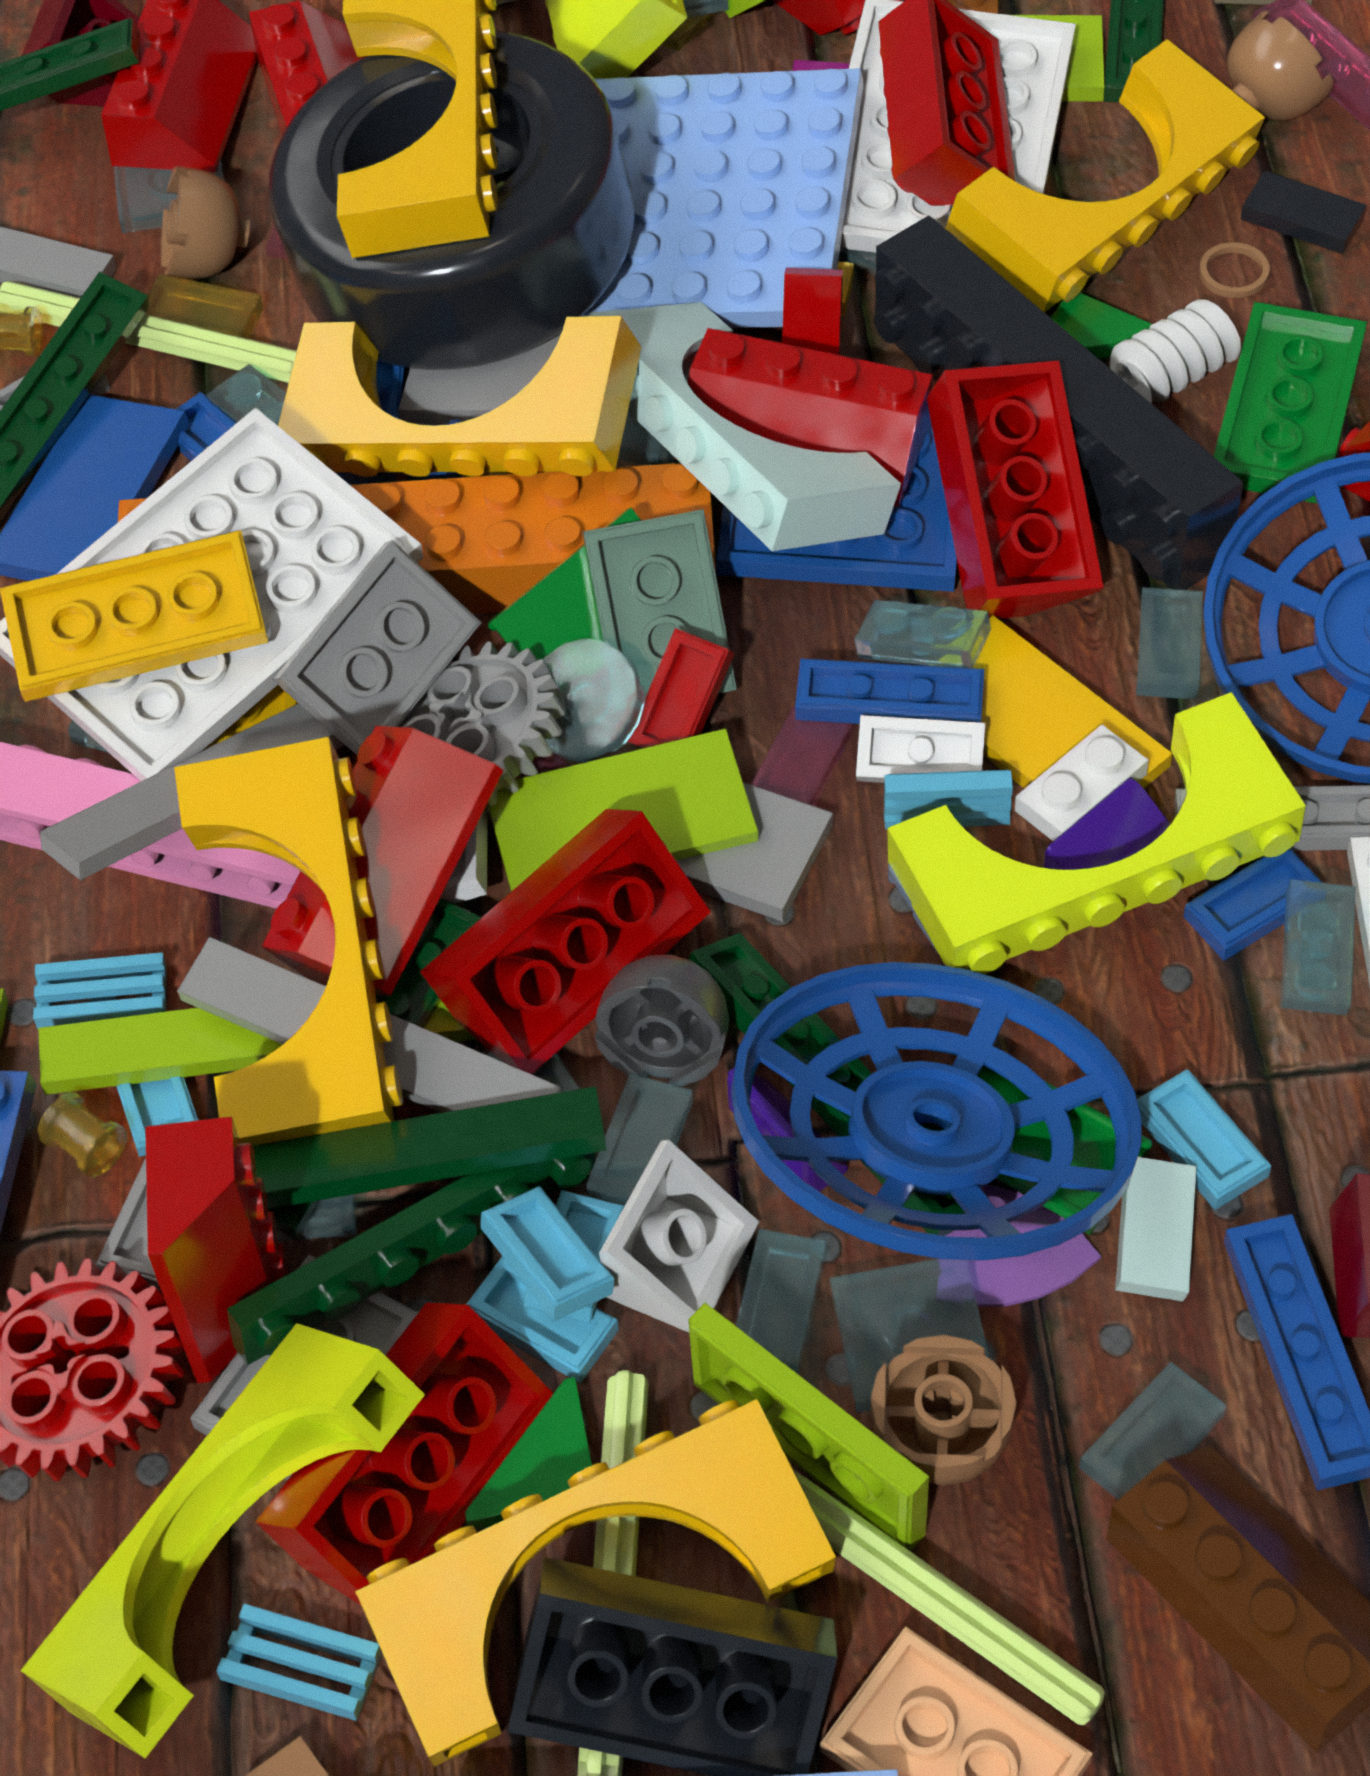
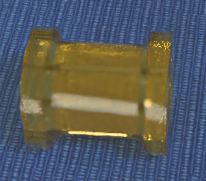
[0,306,43,357]
[37,1092,127,1178]

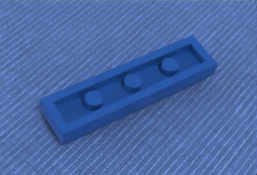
[1224,1214,1370,1491]

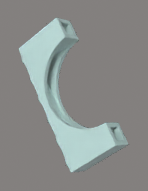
[590,302,901,551]

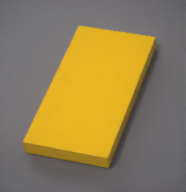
[0,530,269,702]
[929,615,1172,789]

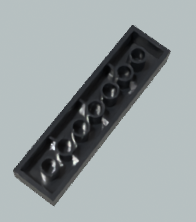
[874,215,1243,595]

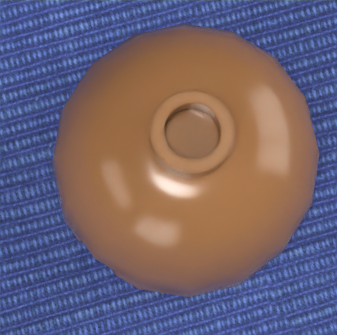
[1227,10,1333,122]
[161,166,250,280]
[871,1335,1016,1486]

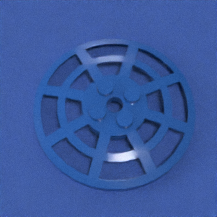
[1203,453,1370,784]
[731,962,1142,1261]

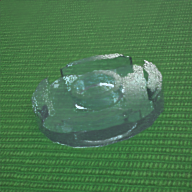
[543,638,645,763]

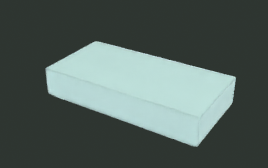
[1115,1157,1197,1301]

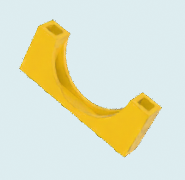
[337,0,498,258]
[945,39,1265,313]
[278,316,641,477]
[174,737,403,1145]
[355,1399,836,1767]

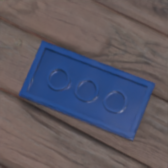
[0,395,190,581]

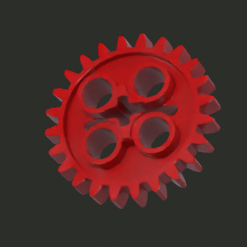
[0,1258,184,1481]

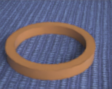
[1199,242,1270,298]

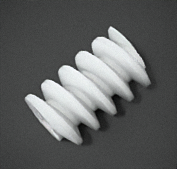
[1110,299,1241,404]

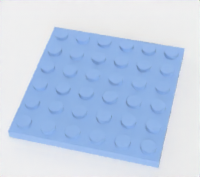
[581,68,864,328]

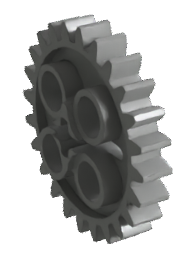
[398,642,565,806]

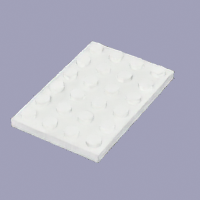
[840,0,1076,253]
[0,407,424,781]

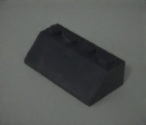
[507,1557,838,1776]

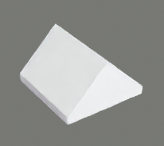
[599,1140,759,1332]

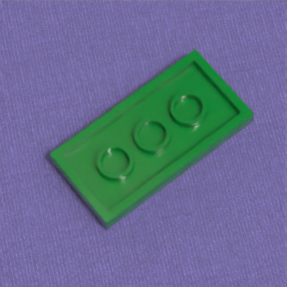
[1213,302,1367,504]

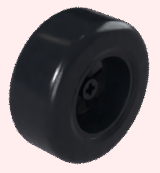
[268,31,634,370]

